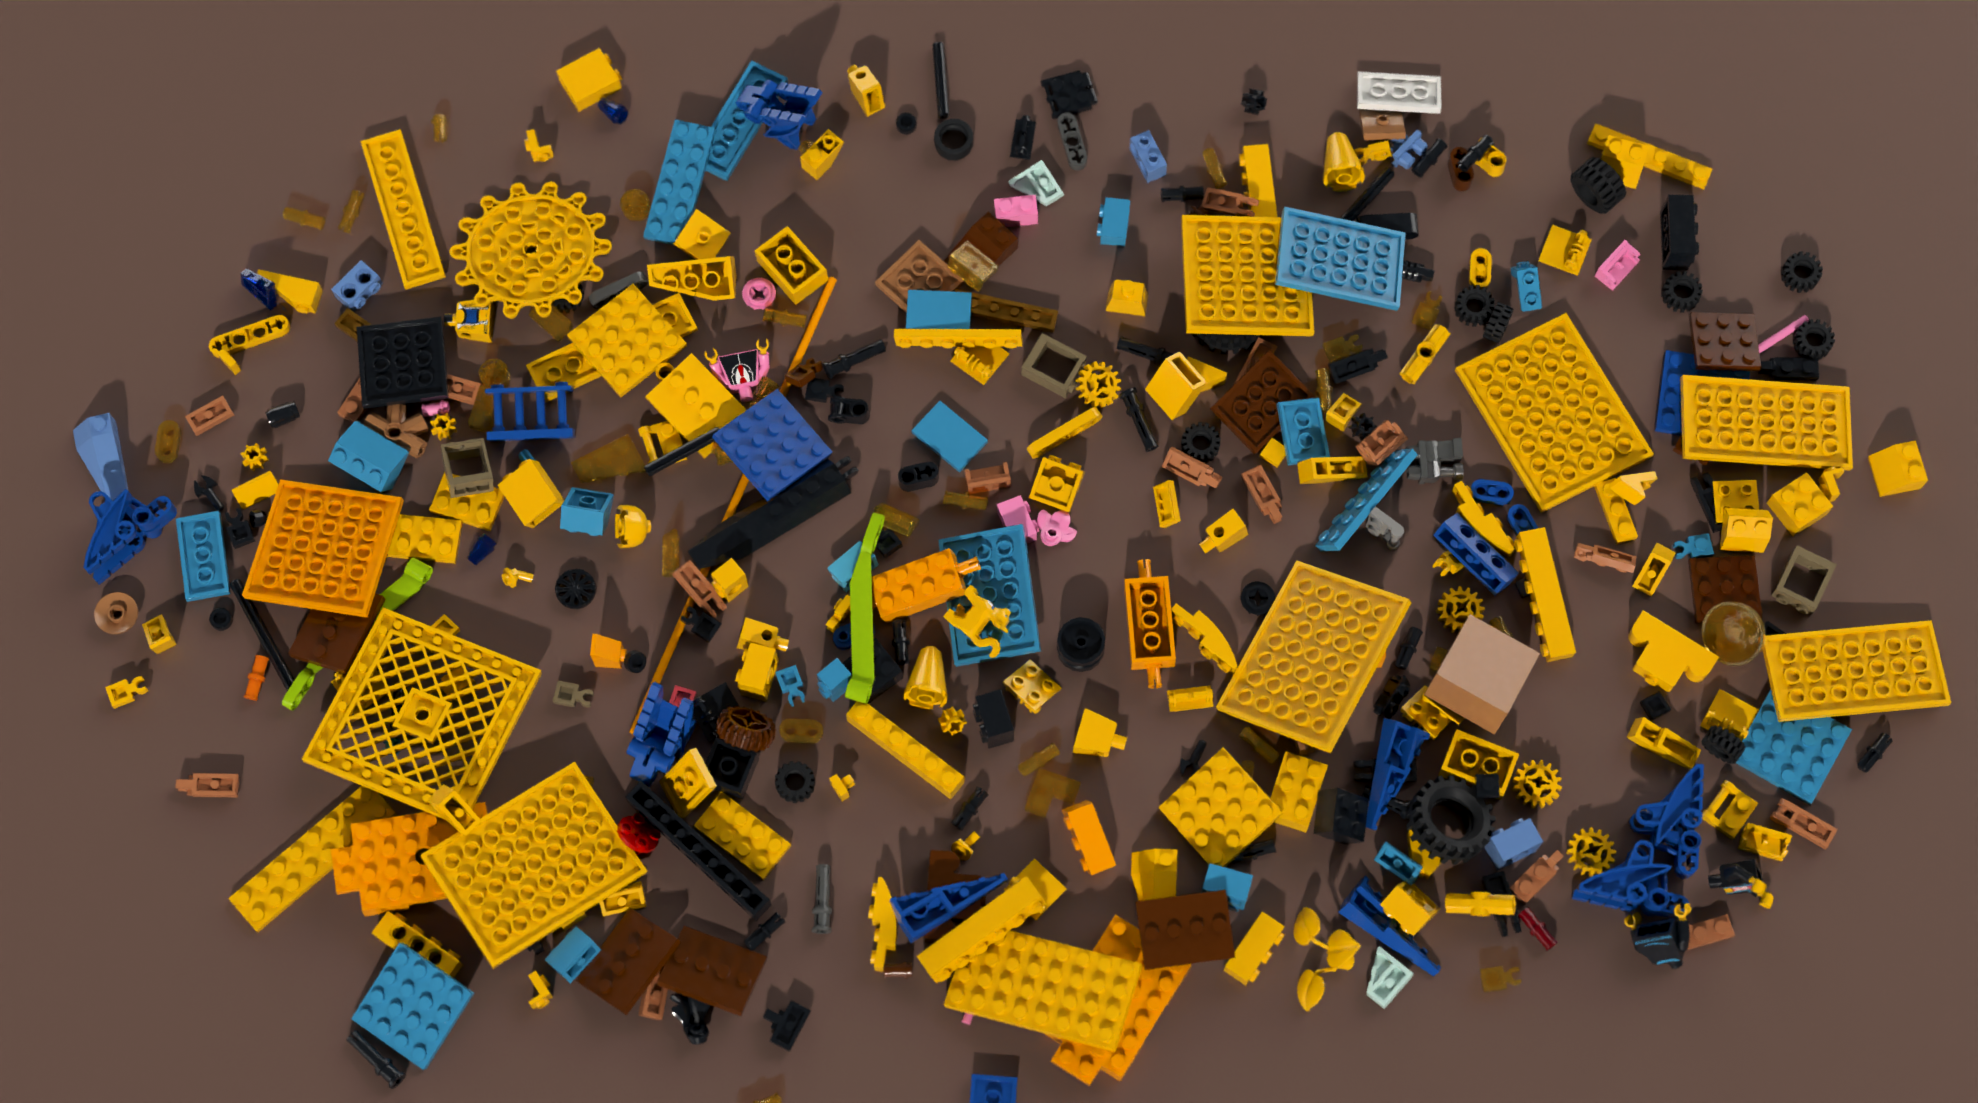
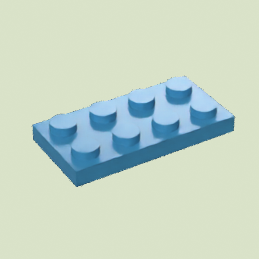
[176,511,231,602]

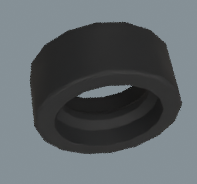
[934,119,973,161]

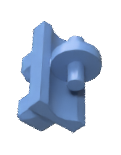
[1390,130,1428,170]

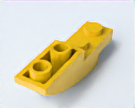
[1452,481,1514,557]
[1171,603,1237,675]
[868,877,897,972]

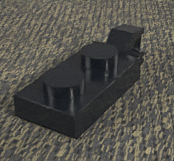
[1327,348,1388,384]
[1758,357,1819,381]

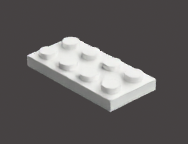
[1357,72,1441,114]

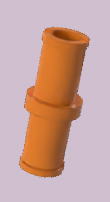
[244,655,269,701]

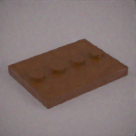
[1210,350,1314,455]
[288,593,386,674]
[1135,890,1235,970]
[576,908,681,1016]
[657,926,767,1016]

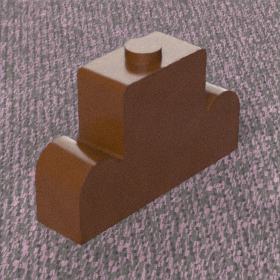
[924,850,986,943]

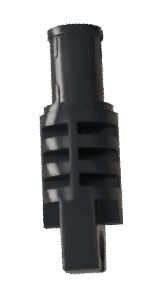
[1402,260,1435,283]

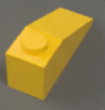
[257,269,323,314]
[1297,456,1368,484]

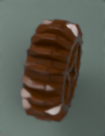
[716,706,776,752]

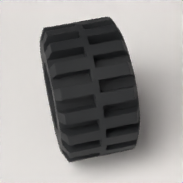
[1570,157,1626,214]

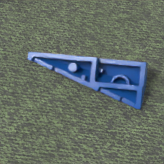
[1366,718,1430,830]
[889,873,1008,943]
[1338,875,1441,977]

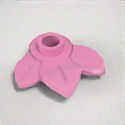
[1037,510,1077,546]

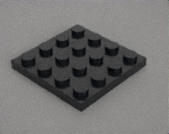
[357,317,449,409]

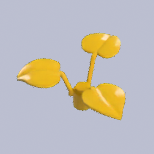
[1293,907,1361,1012]

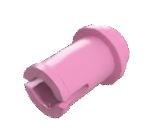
[422,400,450,417]

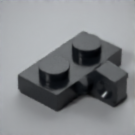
[763,1000,811,1052]

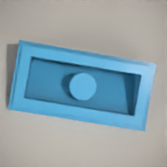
[1374,841,1423,885]

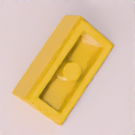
[232,471,278,509]
[599,881,646,917]

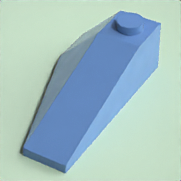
[73,413,129,501]

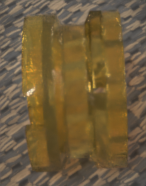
[620,189,651,221]
[479,359,511,389]

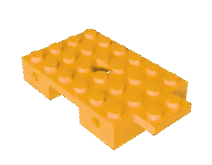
[331,802,488,917]
[1043,914,1192,1086]

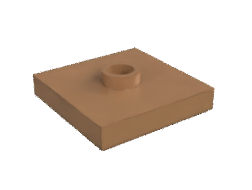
[1359,110,1406,140]

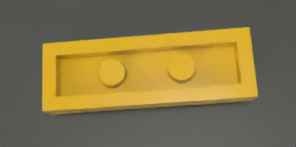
[1594,478,1638,545]

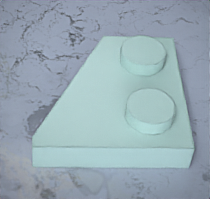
[1008,160,1064,206]
[1367,946,1413,1009]

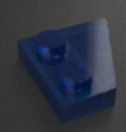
[240,268,277,311]

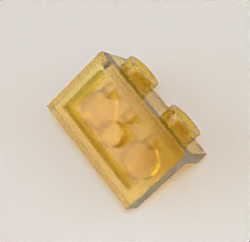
[947,241,999,292]

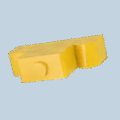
[1628,610,1719,692]

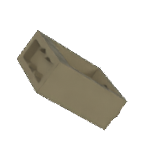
[1021,333,1087,398]
[441,438,494,498]
[1771,545,1837,615]

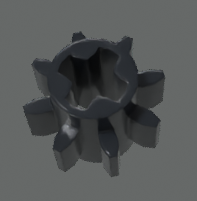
[1241,88,1267,115]
[1348,413,1377,441]

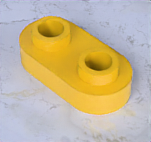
[1469,248,1492,290]

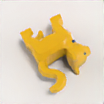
[943,585,1011,658]

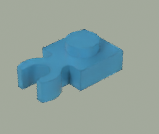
[1672,533,1714,559]
[775,665,805,706]

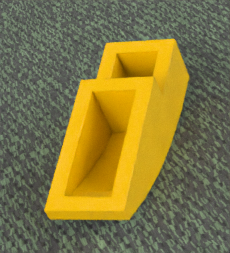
[1626,717,1701,769]

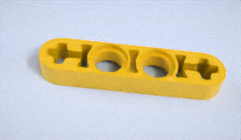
[209,315,291,358]
[1026,407,1103,459]

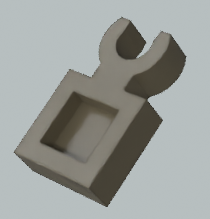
[553,681,594,708]

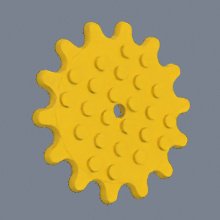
[449,182,612,319]

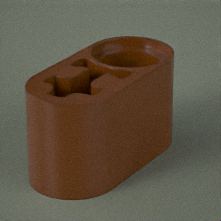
[1448,147,1474,191]

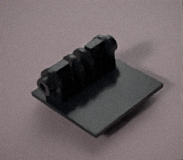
[693,682,740,742]

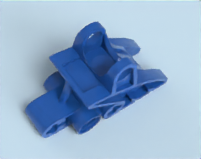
[735,79,822,150]
[83,489,177,585]
[626,682,697,787]
[1629,764,1704,879]
[1571,840,1690,919]

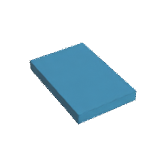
[906,290,972,329]
[1276,397,1330,466]
[911,401,988,473]

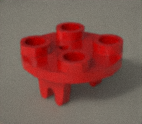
[617,813,661,856]

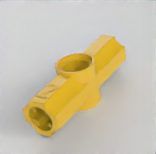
[1399,324,1450,385]
[1445,892,1516,916]

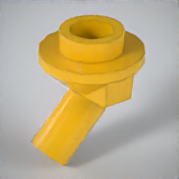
[501,567,534,588]
[951,831,980,860]

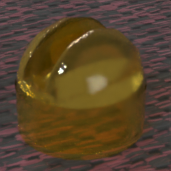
[799,139,814,155]

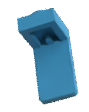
[1510,261,1542,312]

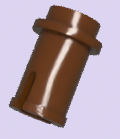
[884,961,913,979]

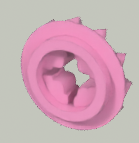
[742,278,776,310]

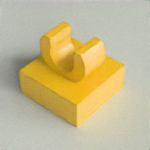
[829,774,855,801]

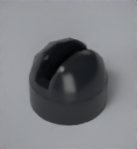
[249,510,267,528]

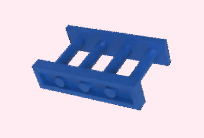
[485,382,575,442]

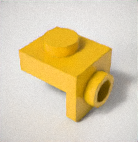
[524,129,554,162]
[1818,467,1845,502]
[528,971,553,1009]

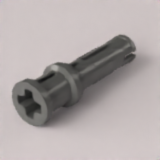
[811,864,832,934]

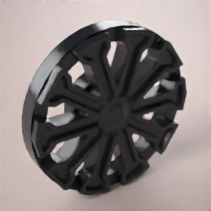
[555,569,596,609]

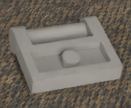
[1365,506,1404,550]

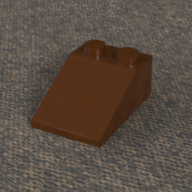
[944,211,1018,290]

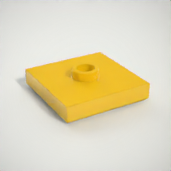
[673,209,731,260]

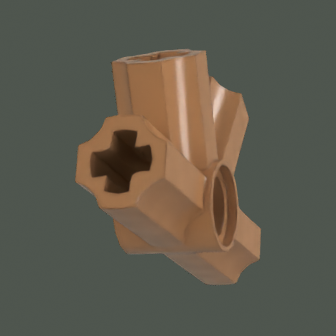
[363,404,428,459]

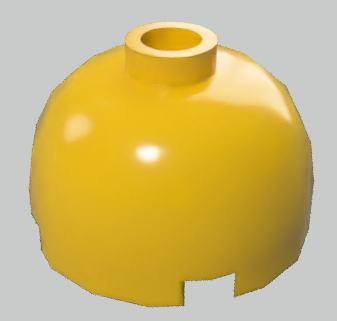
[614,505,651,548]

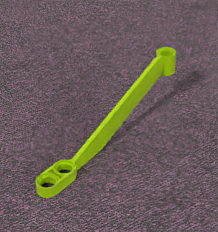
[845,512,885,704]
[282,557,433,711]

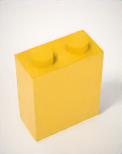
[556,48,622,112]
[1145,351,1207,420]
[498,459,564,528]

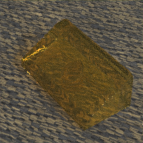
[529,304,574,342]
[468,385,503,432]
[873,503,920,537]
[662,529,679,577]

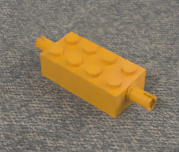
[872,548,981,623]
[1124,559,1176,689]

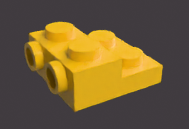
[1029,455,1085,512]

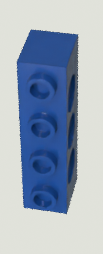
[1433,513,1519,596]

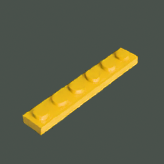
[1587,123,1713,190]
[894,329,1023,348]

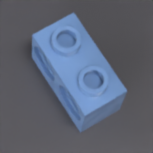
[1129,130,1167,183]
[331,260,383,312]

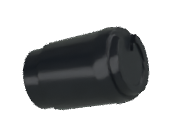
[265,401,300,428]

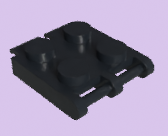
[1040,70,1098,119]

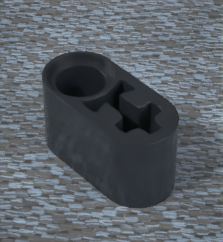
[898,462,939,492]

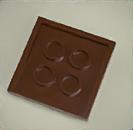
[1689,312,1761,371]
[1688,556,1763,623]

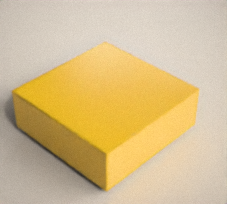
[217,349,241,375]
[1260,438,1286,468]

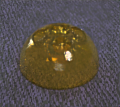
[1701,601,1766,666]

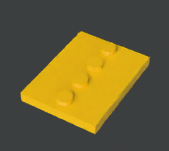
[645,353,746,459]

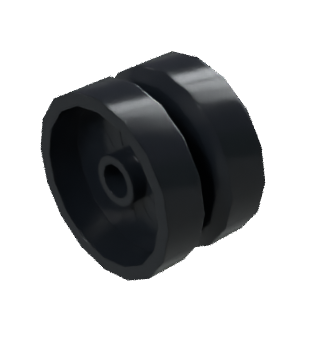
[1057,617,1106,672]

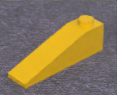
[647,256,737,301]
[1131,849,1177,901]

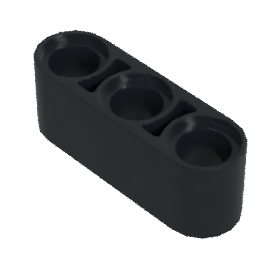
[1357,213,1419,240]

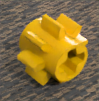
[430,413,457,441]
[241,443,269,471]
[938,706,967,735]

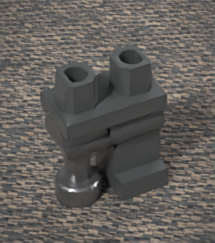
[1405,438,1464,484]

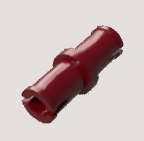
[1518,907,1558,951]

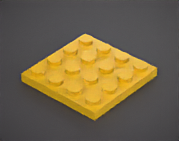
[567,284,687,398]
[1158,747,1283,867]

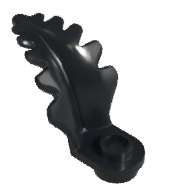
[670,992,710,1045]

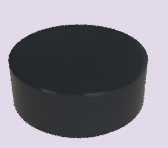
[896,113,917,134]
[209,608,233,631]
[624,650,646,673]

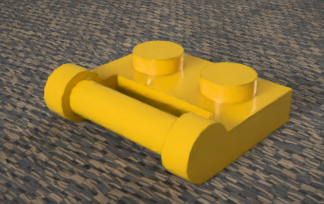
[638,421,687,464]
[1702,780,1758,840]

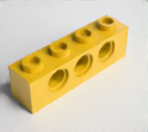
[371,911,463,978]

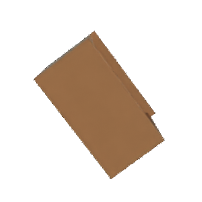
[1424,614,1540,734]

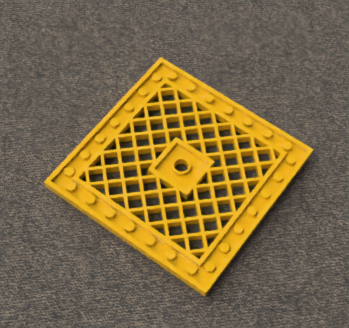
[302,607,542,819]

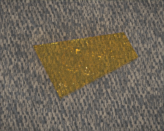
[571,434,646,483]

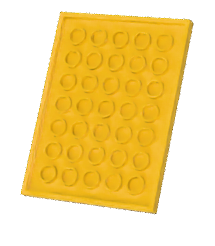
[1455,313,1654,513]
[1216,561,1411,753]
[420,762,647,969]

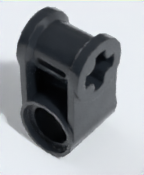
[828,397,870,424]

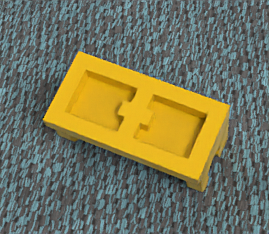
[1738,823,1792,862]

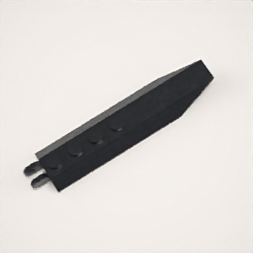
[688,456,859,569]

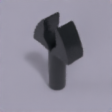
[194,475,224,512]
[1180,740,1207,777]

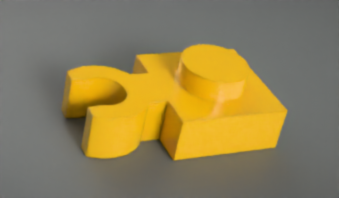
[1432,550,1465,576]
[826,595,850,633]
[105,676,148,709]

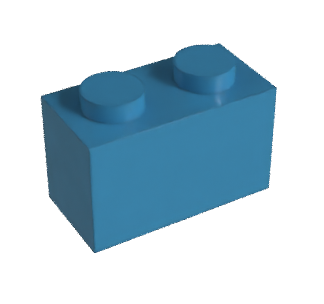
[1097,197,1131,247]
[817,658,852,702]
[545,926,601,983]

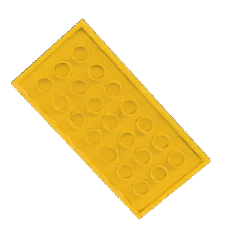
[1680,375,1853,471]
[1760,620,1951,722]
[944,931,1142,1052]

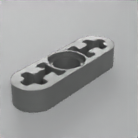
[1057,113,1087,170]
[589,271,648,308]

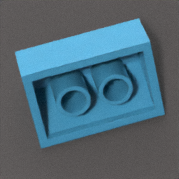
[328,421,409,492]

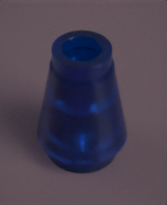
[598,97,629,124]
[466,533,497,566]

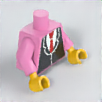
[704,338,770,402]

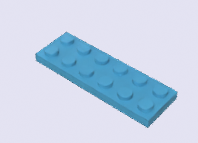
[705,61,788,181]
[643,119,716,245]
[1315,449,1418,551]

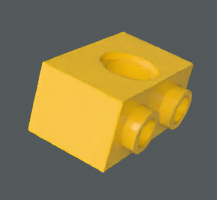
[711,558,749,603]

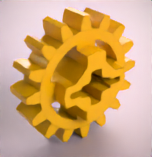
[1075,361,1121,408]
[1436,586,1485,633]
[1513,760,1562,808]
[1566,827,1616,877]

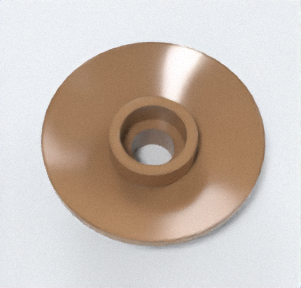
[94,592,138,635]

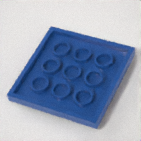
[1655,350,1750,436]
[712,388,832,502]

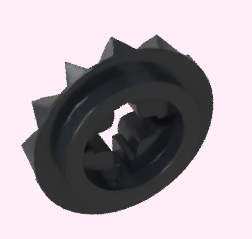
[1240,581,1275,616]

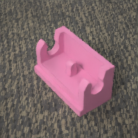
[1595,240,1640,291]

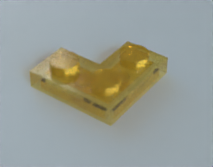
[1025,768,1081,818]

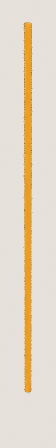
[629,277,837,734]

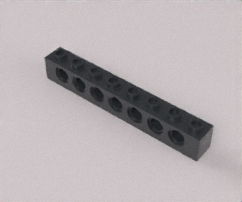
[626,781,772,921]

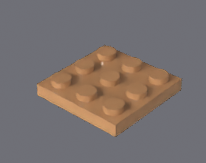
[875,240,964,313]

